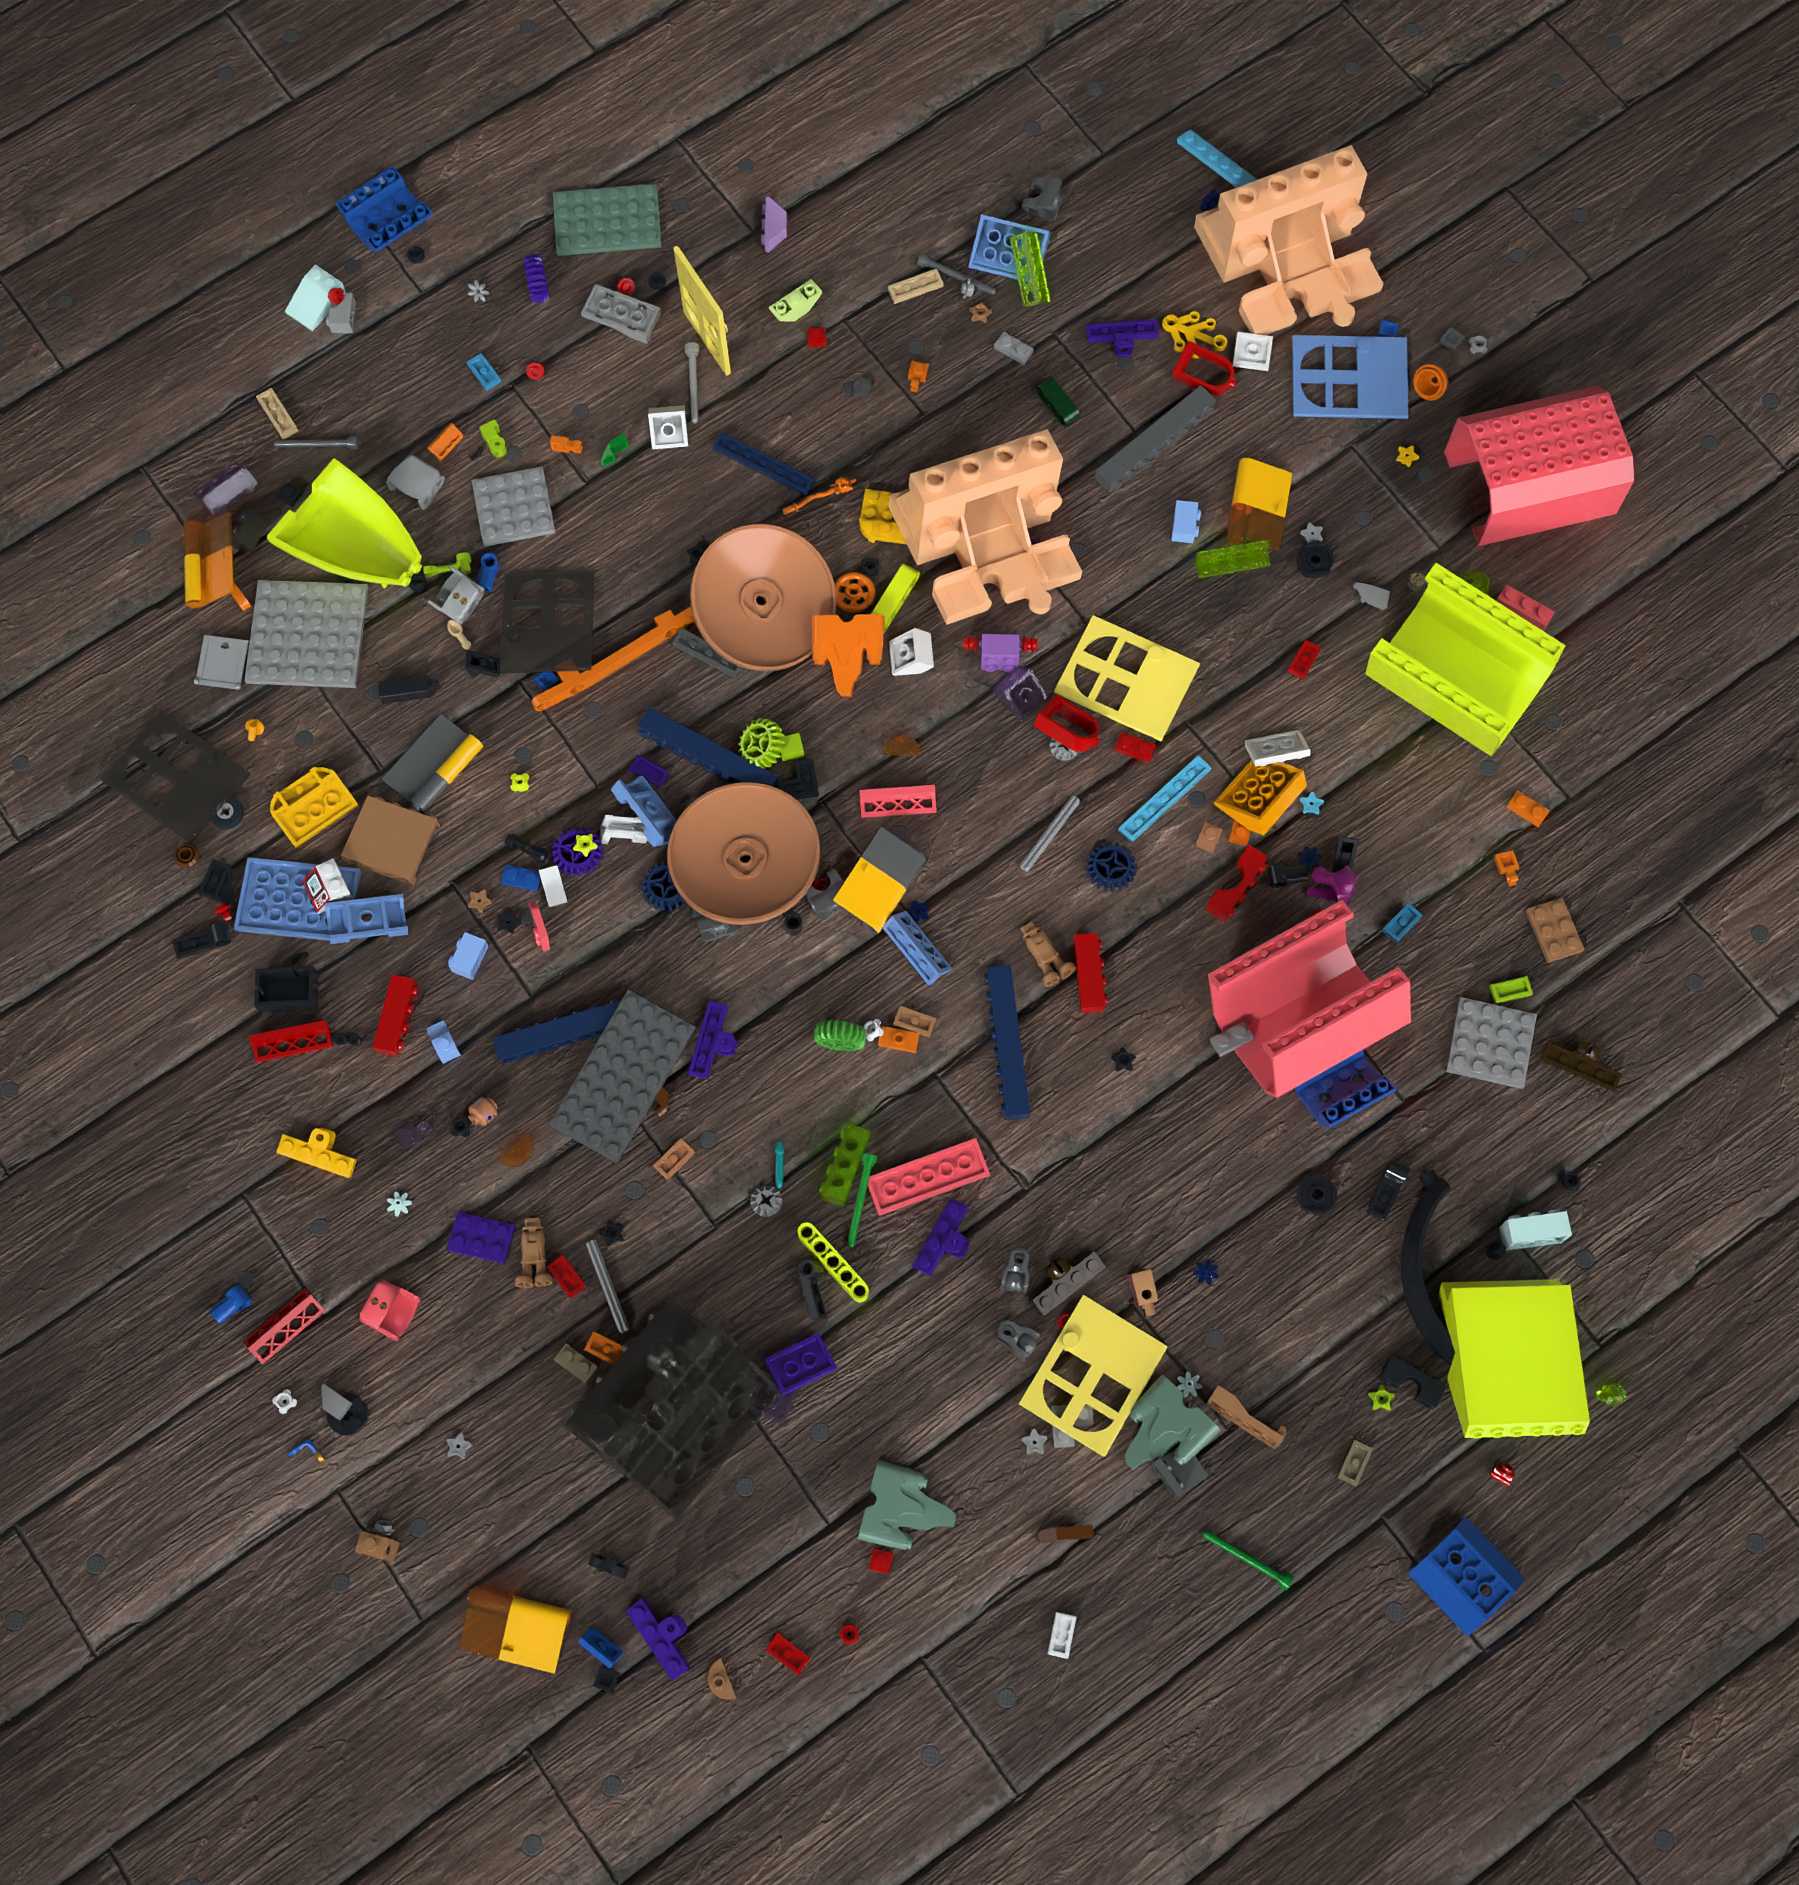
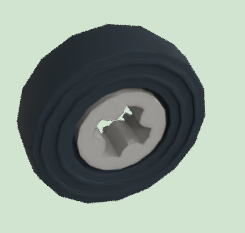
[209,796,244,830]

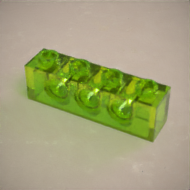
[819,1123,871,1208]

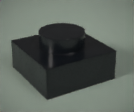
[276,482,303,507]
[593,1666,620,1694]

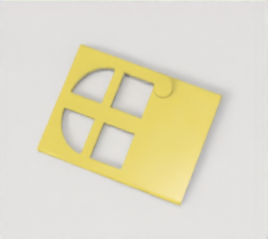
[674,246,731,376]
[1054,615,1200,742]
[1019,1295,1167,1457]

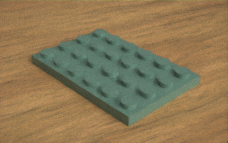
[553,184,662,256]

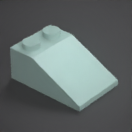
[285,265,346,331]

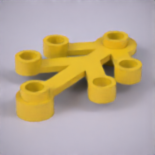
[1162,311,1227,359]

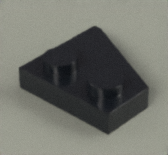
[198,859,235,907]

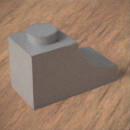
[326,293,356,333]

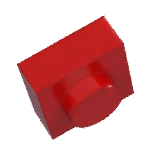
[807,327,826,348]
[869,1548,893,1574]

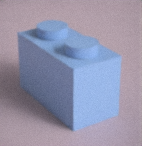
[1171,500,1201,543]
[448,932,489,980]

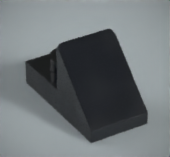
[465,650,501,678]
[1332,836,1358,873]

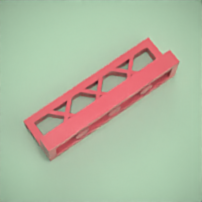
[860,785,937,818]

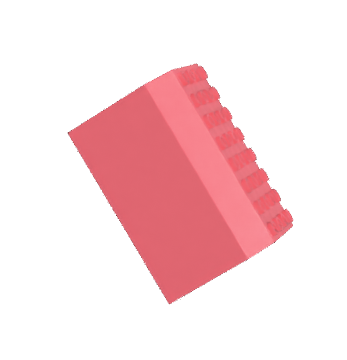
[1444,386,1634,546]
[1208,900,1411,1098]

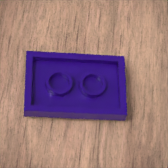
[447,1212,516,1264]
[764,1333,837,1396]

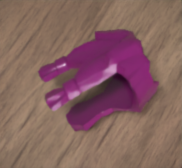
[1307,865,1358,903]

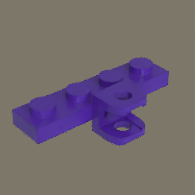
[1086,319,1159,357]
[688,1001,737,1080]
[912,1198,970,1277]
[626,1598,691,1681]

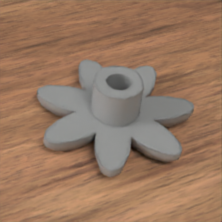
[468,280,489,302]

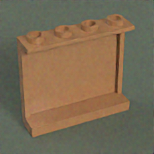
[341,796,440,886]

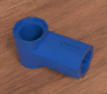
[476,553,500,592]
[209,1285,252,1324]

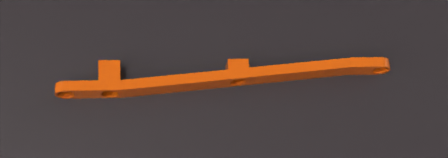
[531,606,695,711]

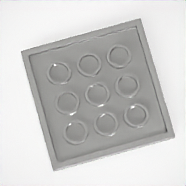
[472,466,556,547]
[1446,997,1537,1089]

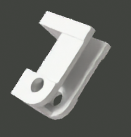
[600,815,647,844]

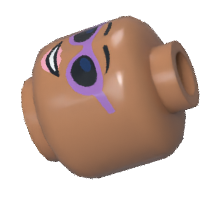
[468,1097,498,1126]

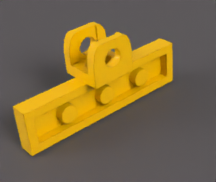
[276,1128,357,1178]

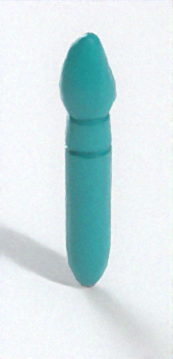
[775,1141,784,1189]

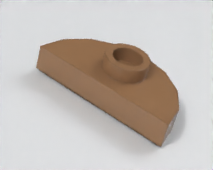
[708,1658,737,1700]

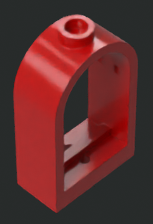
[1172,341,1237,396]
[1033,694,1101,752]

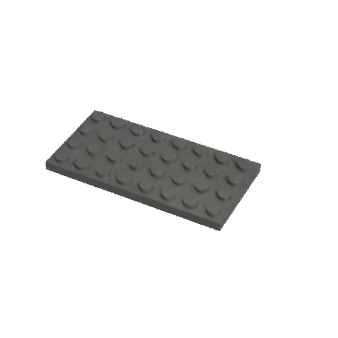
[549,990,696,1164]

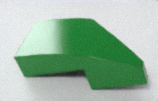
[600,433,629,467]

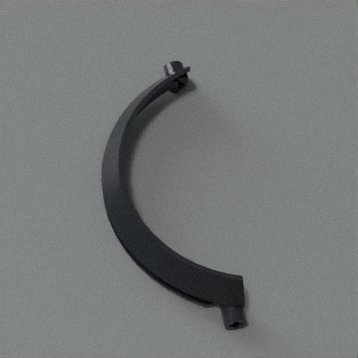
[1401,1169,1455,1366]

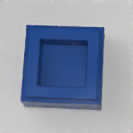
[1377,319,1399,337]
[534,667,561,691]

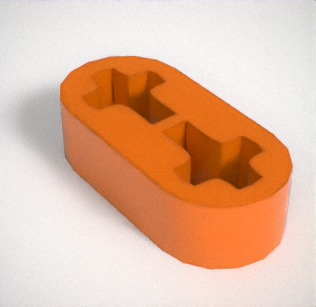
[230,581,251,612]

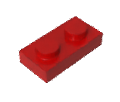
[1287,640,1322,680]
[1114,732,1156,763]
[547,1255,587,1300]
[765,1633,811,1676]

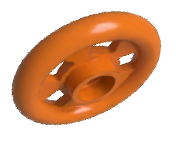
[834,572,876,613]

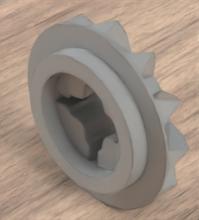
[1050,738,1078,761]
[750,1185,782,1217]

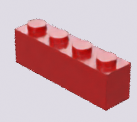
[1073,933,1108,1013]
[372,975,419,1057]

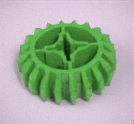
[814,1020,866,1051]

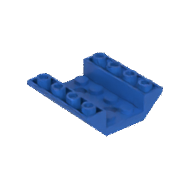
[335,166,433,252]
[1294,1050,1397,1128]
[1408,1516,1525,1636]

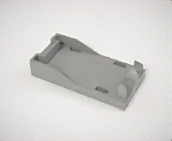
[581,284,661,344]

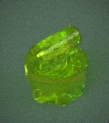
[1596,1381,1627,1407]

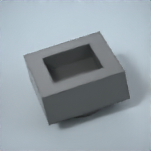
[1439,327,1465,352]

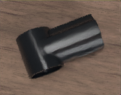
[1268,864,1308,888]

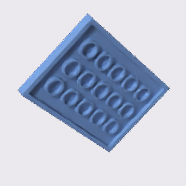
[234,857,361,943]

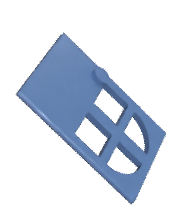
[1292,335,1409,419]

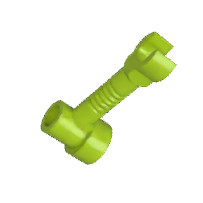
[423,553,471,577]

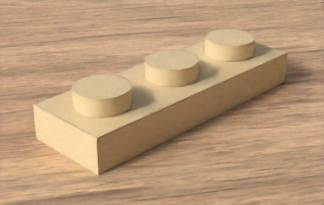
[888,269,943,304]
[256,388,298,439]

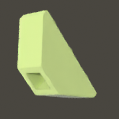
[769,279,822,321]

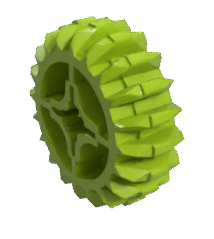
[738,718,785,769]

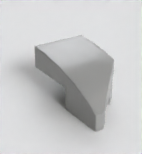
[1353,582,1390,610]
[321,1384,352,1421]

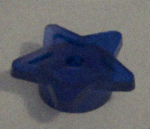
[907,900,930,924]

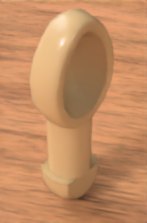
[447,619,471,650]

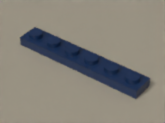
[713,432,815,496]

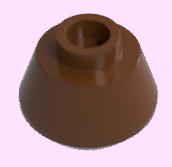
[173,843,200,868]

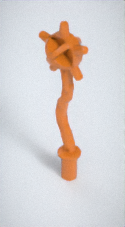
[782,476,857,516]

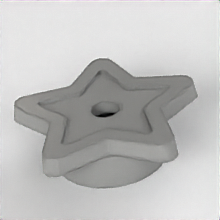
[1300,522,1323,543]
[1021,1429,1048,1455]
[446,1433,472,1459]

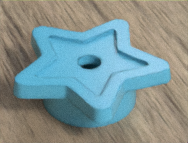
[1299,792,1324,815]

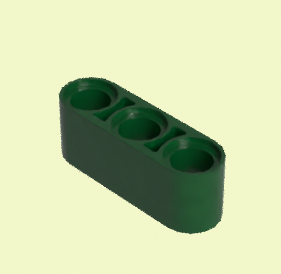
[1036,378,1080,427]

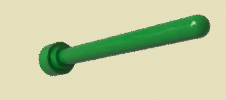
[847,1153,878,1248]
[1202,1530,1294,1591]

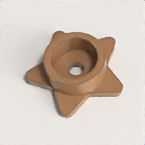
[969,302,992,323]
[468,890,492,913]

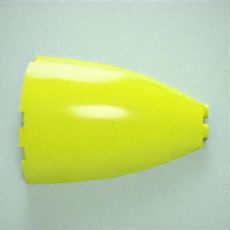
[267,459,422,587]

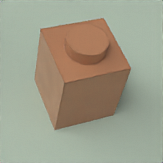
[1196,822,1223,853]

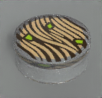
[1407,571,1427,591]

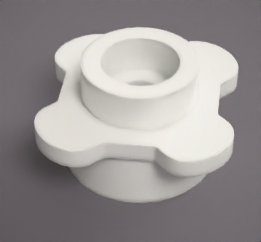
[863,1019,884,1041]
[273,1389,297,1414]

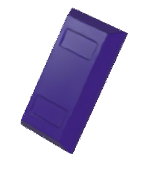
[628,754,670,788]

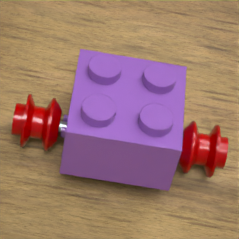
[963,634,1038,672]

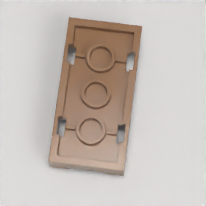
[1205,1385,1287,1449]

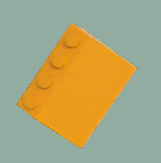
[1214,760,1307,836]

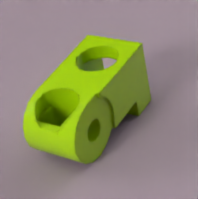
[479,419,507,457]

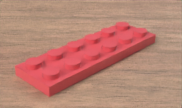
[867,1138,990,1216]

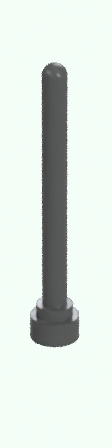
[917,252,996,295]
[273,435,360,450]

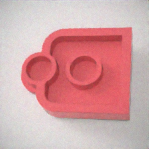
[528,901,550,951]

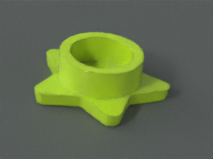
[1368,1385,1395,1411]

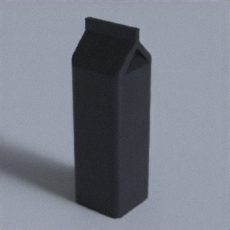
[378,675,441,704]

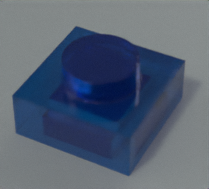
[1200,189,1219,212]

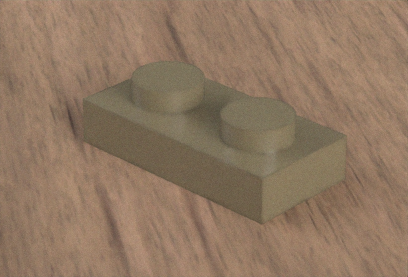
[554,1344,598,1384]
[1337,1440,1373,1487]

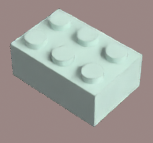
[1499,1209,1572,1251]

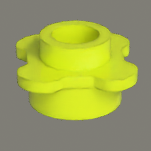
[510,773,529,792]

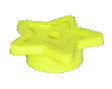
[573,834,598,857]

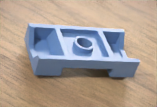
[611,776,677,847]
[325,894,408,944]

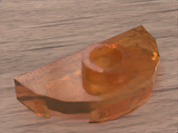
[883,736,921,756]
[499,1133,533,1167]

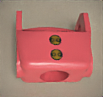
[359,1279,421,1342]

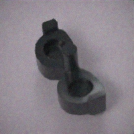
[332,1034,362,1046]

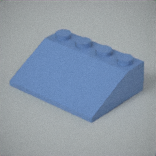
[968,215,1051,284]

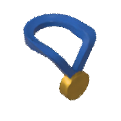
[287,1439,326,1463]

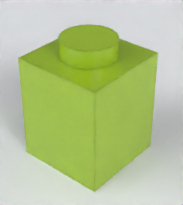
[780,733,804,762]

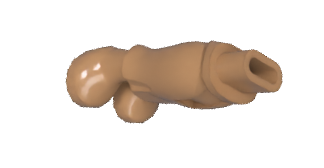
[1020,922,1076,987]
[515,1218,553,1288]

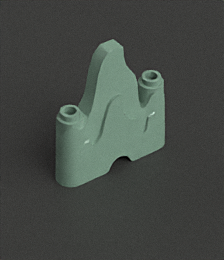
[1125,1375,1221,1471]
[858,1459,956,1550]

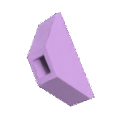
[761,197,787,252]

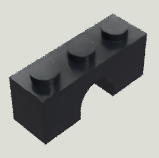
[1378,1355,1447,1410]

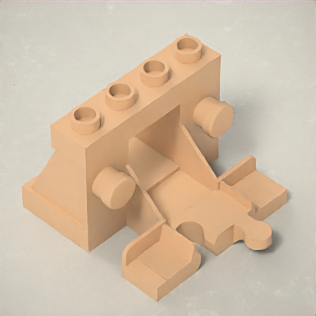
[1194,145,1383,335]
[889,429,1082,625]

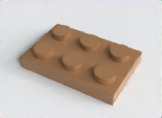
[1525,898,1585,963]

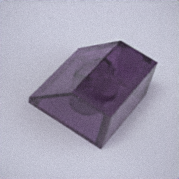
[992,665,1048,721]

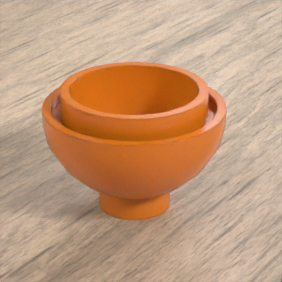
[1413,364,1448,400]

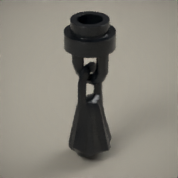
[504,834,548,862]

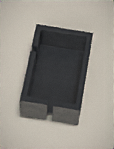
[254,966,319,1012]

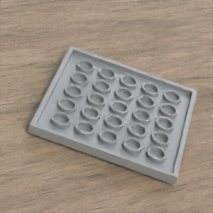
[245,580,369,688]

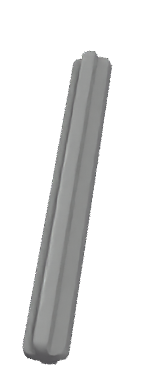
[1020,795,1080,872]
[586,1240,630,1333]

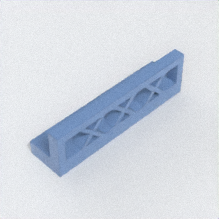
[883,911,952,985]

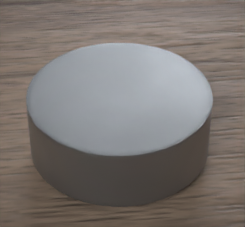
[853,378,872,397]

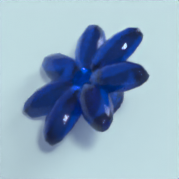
[1298,846,1322,870]
[1193,1259,1219,1285]

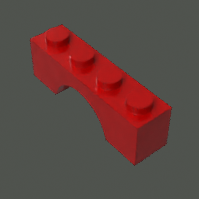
[1206,845,1268,922]

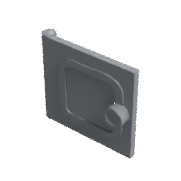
[194,635,249,690]

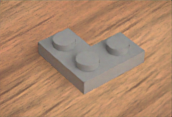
[1051,1404,1093,1448]

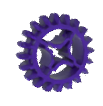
[524,254,549,303]
[552,826,603,877]

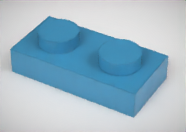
[466,353,501,391]
[1382,903,1423,943]

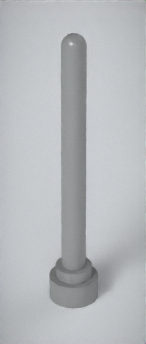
[685,342,699,423]

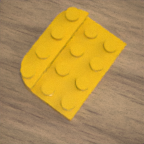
[859,489,906,544]
[270,767,359,848]

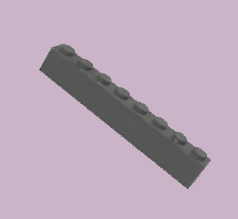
[1095,386,1216,493]

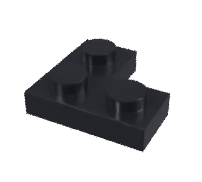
[779,759,819,800]

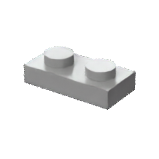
[994,332,1034,365]
[1210,1021,1254,1057]

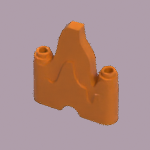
[811,614,884,697]

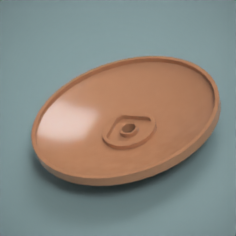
[690,524,836,671]
[667,782,820,925]

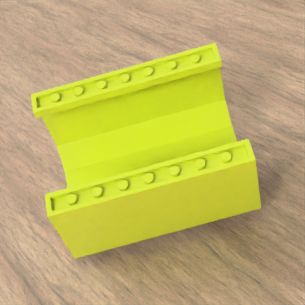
[1365,563,1566,756]

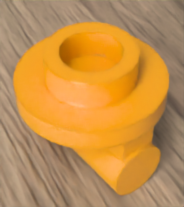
[245,719,264,741]

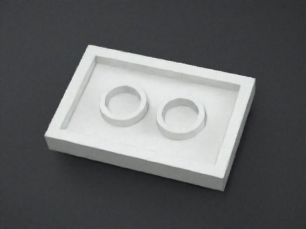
[1245,730,1310,766]

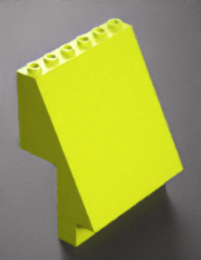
[1438,1279,1590,1438]

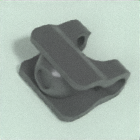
[1021,177,1064,221]
[804,868,844,919]
[692,908,739,942]
[1000,1248,1029,1295]
[997,1320,1040,1363]

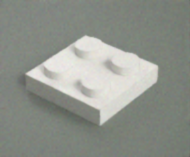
[1233,332,1273,371]

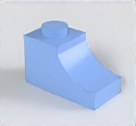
[426,1020,460,1064]

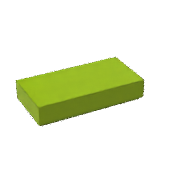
[1489,976,1533,1004]

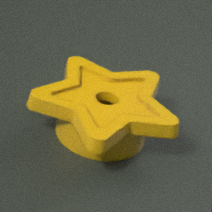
[1396,446,1419,467]

